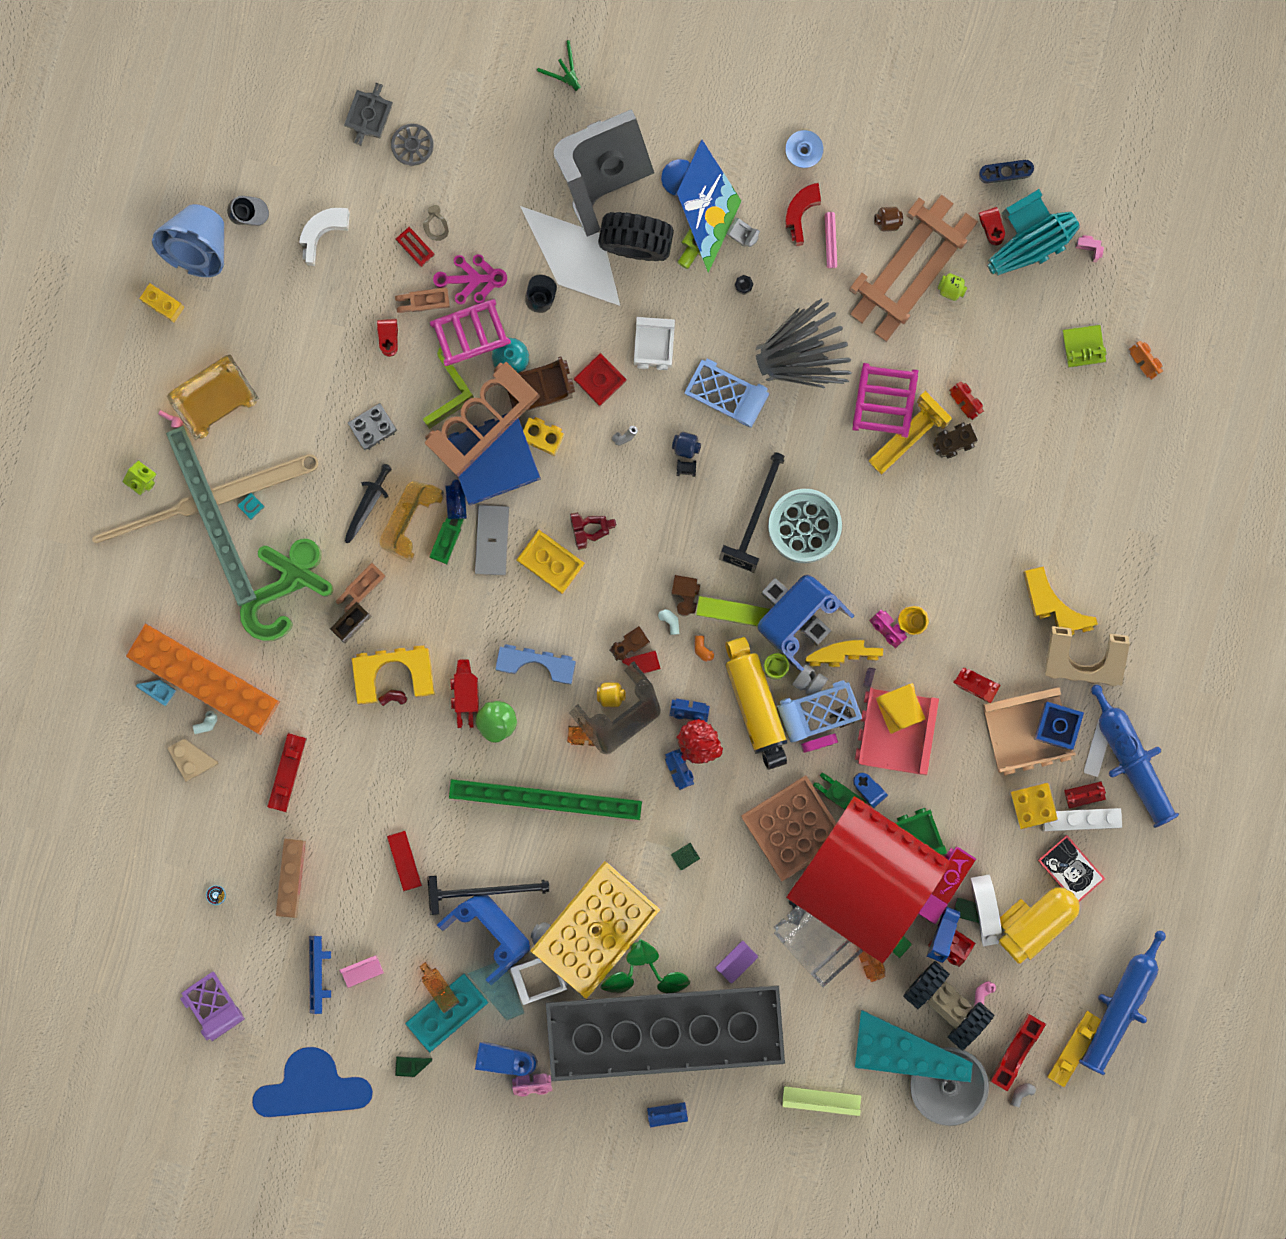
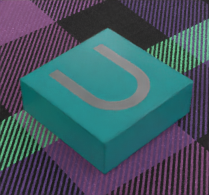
[238,493,265,520]

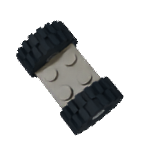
[903,961,995,1051]

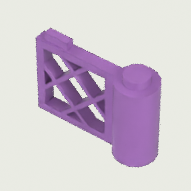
[180,971,245,1041]

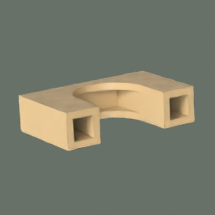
[1045,626,1130,686]

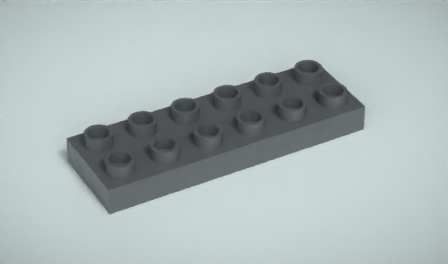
[546,985,785,1082]

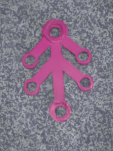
[433,254,507,305]

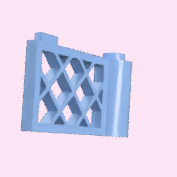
[684,358,769,428]
[777,680,862,742]

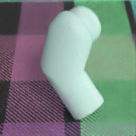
[193,711,217,734]

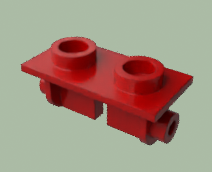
[949,381,984,420]
[1064,781,1106,809]

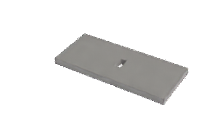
[475,505,509,575]

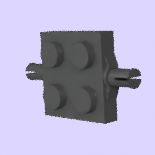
[344,83,393,146]

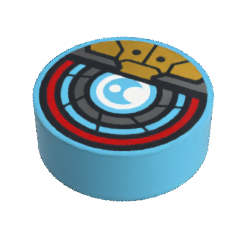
[206,886,226,905]

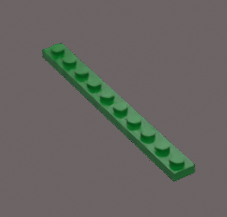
[449,779,642,820]

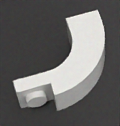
[299,208,350,266]
[971,874,1002,946]

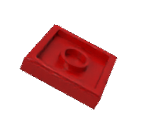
[573,353,627,407]

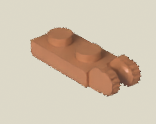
[395,288,450,313]
[336,563,386,612]

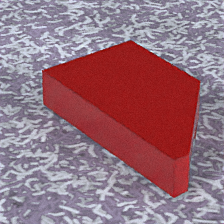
[622,650,661,674]

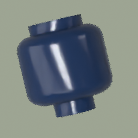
[672,432,701,459]

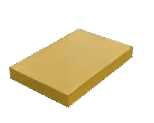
[516,530,585,594]

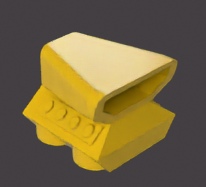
[876,683,926,734]

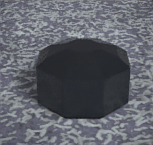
[735,275,754,295]

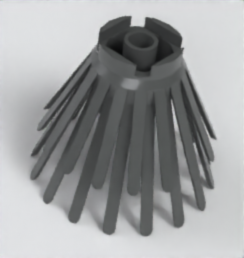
[756,298,852,388]

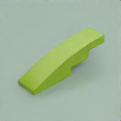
[696,596,771,627]

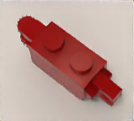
[450,659,479,728]

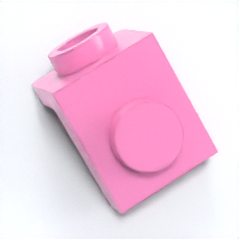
[1076,235,1104,263]

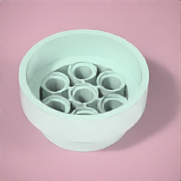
[768,489,842,563]

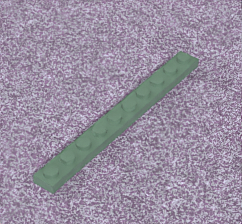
[166,426,257,606]

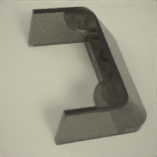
[569,661,661,755]

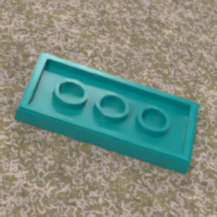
[405,973,489,1053]

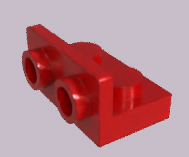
[928,930,976,967]

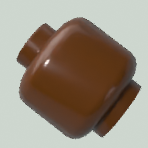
[874,207,903,232]

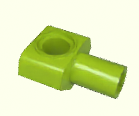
[677,228,701,269]

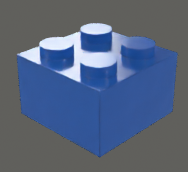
[1034,702,1084,751]

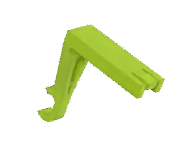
[423,347,474,429]

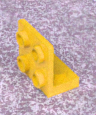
[1011,783,1058,829]

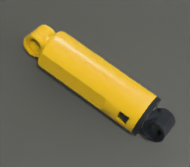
[725,637,788,770]

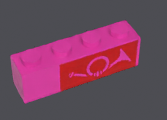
[919,846,976,924]

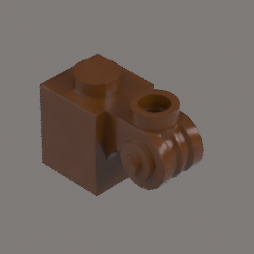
[671,575,701,616]
[609,626,650,661]

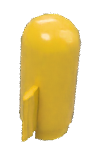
[998,887,1080,964]

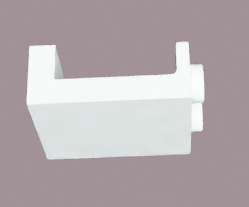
[634,317,675,370]

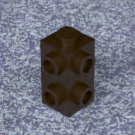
[932,422,978,459]

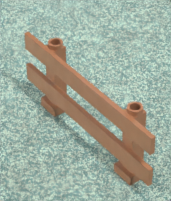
[849,195,978,342]

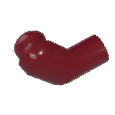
[378,689,407,706]

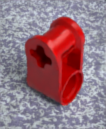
[978,207,1005,246]
[377,319,398,357]

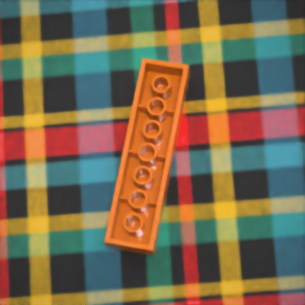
[126,623,280,735]

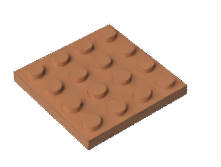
[741,775,837,881]

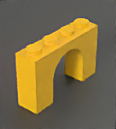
[352,645,435,705]

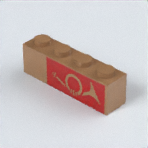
[276,839,306,918]

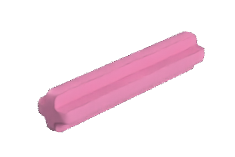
[825,212,837,268]

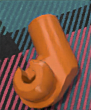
[695,636,714,662]

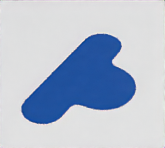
[252,1047,373,1117]

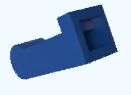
[926,907,960,963]

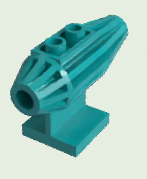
[987,189,1080,276]

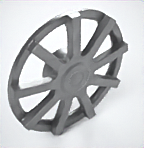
[391,124,434,166]

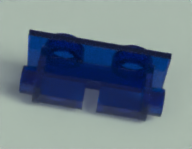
[445,479,467,519]

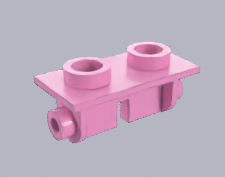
[512,1073,552,1097]

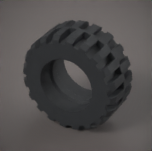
[598,212,674,261]

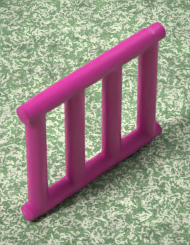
[430,299,511,366]
[852,363,919,438]

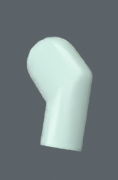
[658,609,680,635]

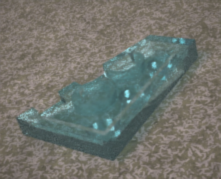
[468,962,525,1020]

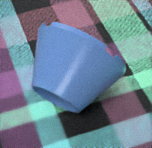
[152,204,224,277]

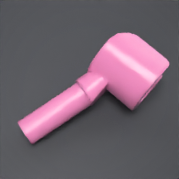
[158,410,183,428]

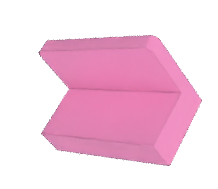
[339,955,384,988]

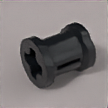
[676,459,696,477]

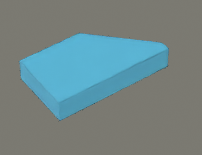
[136,680,176,706]

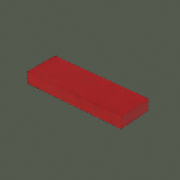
[387,831,422,892]

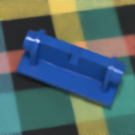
[669,698,710,722]
[665,749,694,790]
[647,1102,688,1128]

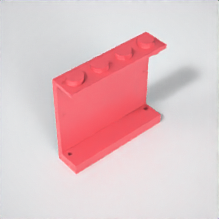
[855,687,939,775]

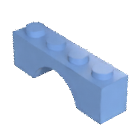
[496,644,576,685]

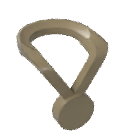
[423,205,449,241]

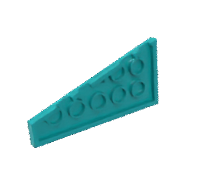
[855,1010,973,1082]

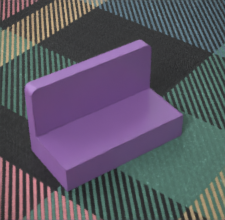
[715,940,758,983]

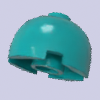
[491,338,529,373]

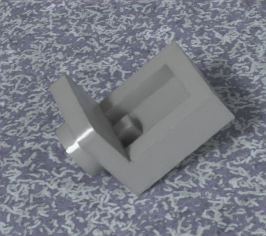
[727,218,760,247]

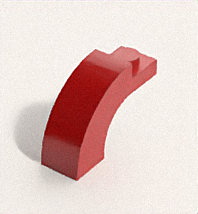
[785,183,821,246]

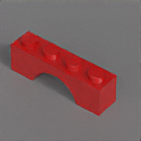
[989,1013,1046,1092]

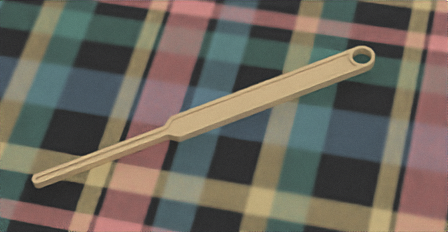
[92,454,319,544]

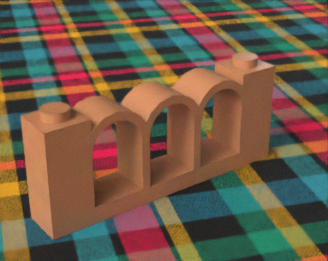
[424,362,540,477]

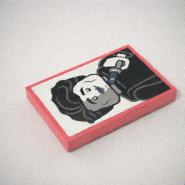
[1037,835,1105,902]

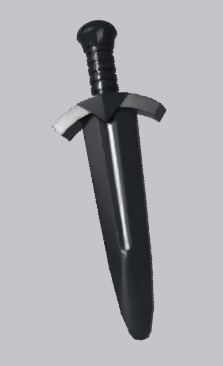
[345,464,392,543]

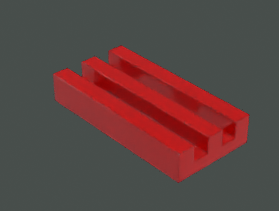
[395,226,435,267]

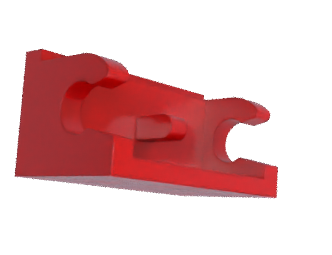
[953,668,1001,704]

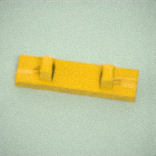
[1047,1011,1102,1087]

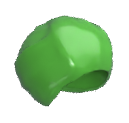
[475,701,517,743]

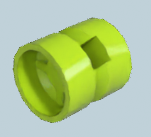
[763,653,789,680]

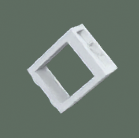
[510,958,569,1005]

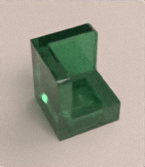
[671,842,700,870]

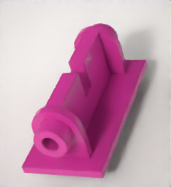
[869,609,907,649]

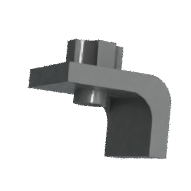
[554,109,655,237]

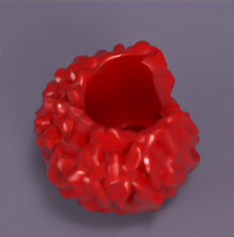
[676,719,723,764]

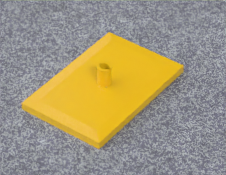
[530,861,660,999]

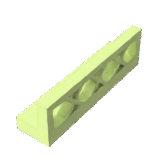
[782,1086,861,1116]

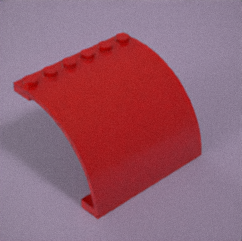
[786,796,951,964]

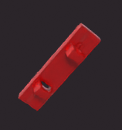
[267,733,307,813]

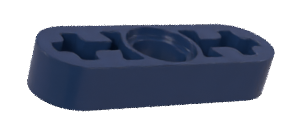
[979,160,1034,184]

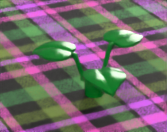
[600,939,691,994]

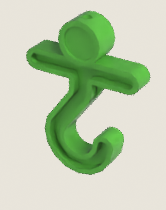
[240,539,334,641]

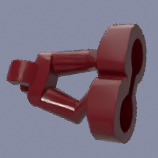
[570,512,617,550]

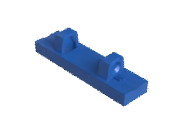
[309,936,331,1014]

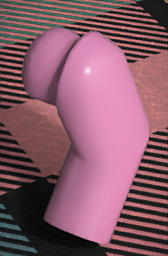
[974,981,996,1006]

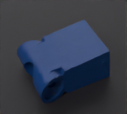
[475,1042,538,1076]

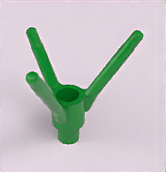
[537,40,581,91]

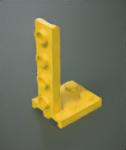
[868,390,952,475]

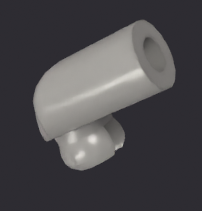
[612,426,638,446]
[1010,1083,1036,1108]

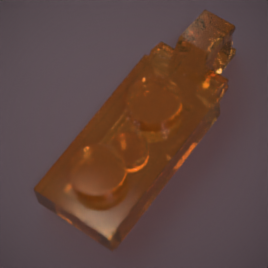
[419,962,460,1013]

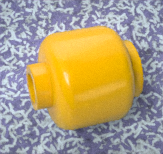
[597,682,626,707]

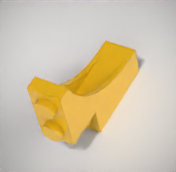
[1023,566,1098,635]

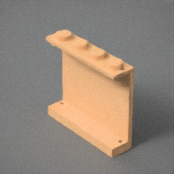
[983,687,1076,775]

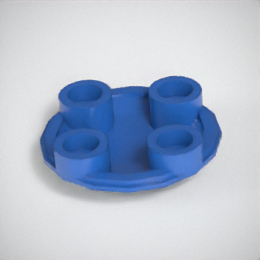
[661,159,690,197]

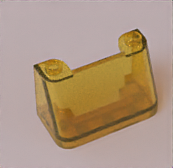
[167,354,260,440]
[380,481,445,563]

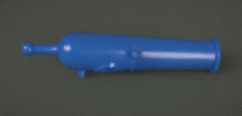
[1091,685,1179,828]
[1079,931,1166,1075]

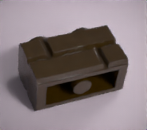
[330,602,372,643]

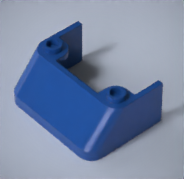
[758,575,854,671]
[437,895,530,986]

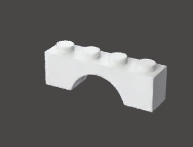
[1042,808,1122,832]

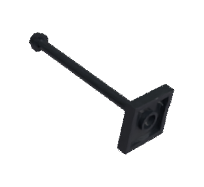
[719,452,785,573]
[427,875,549,915]

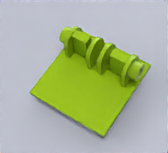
[1063,325,1107,368]

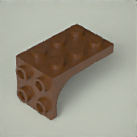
[508,356,575,411]

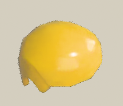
[898,606,929,635]

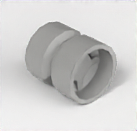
[792,664,828,700]

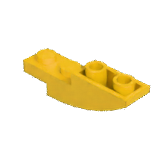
[805,640,883,667]

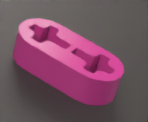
[801,733,838,753]

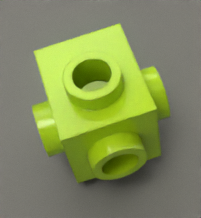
[122,460,157,495]

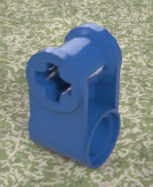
[853,773,888,808]

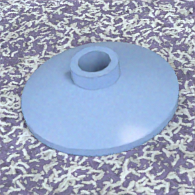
[785,130,823,168]

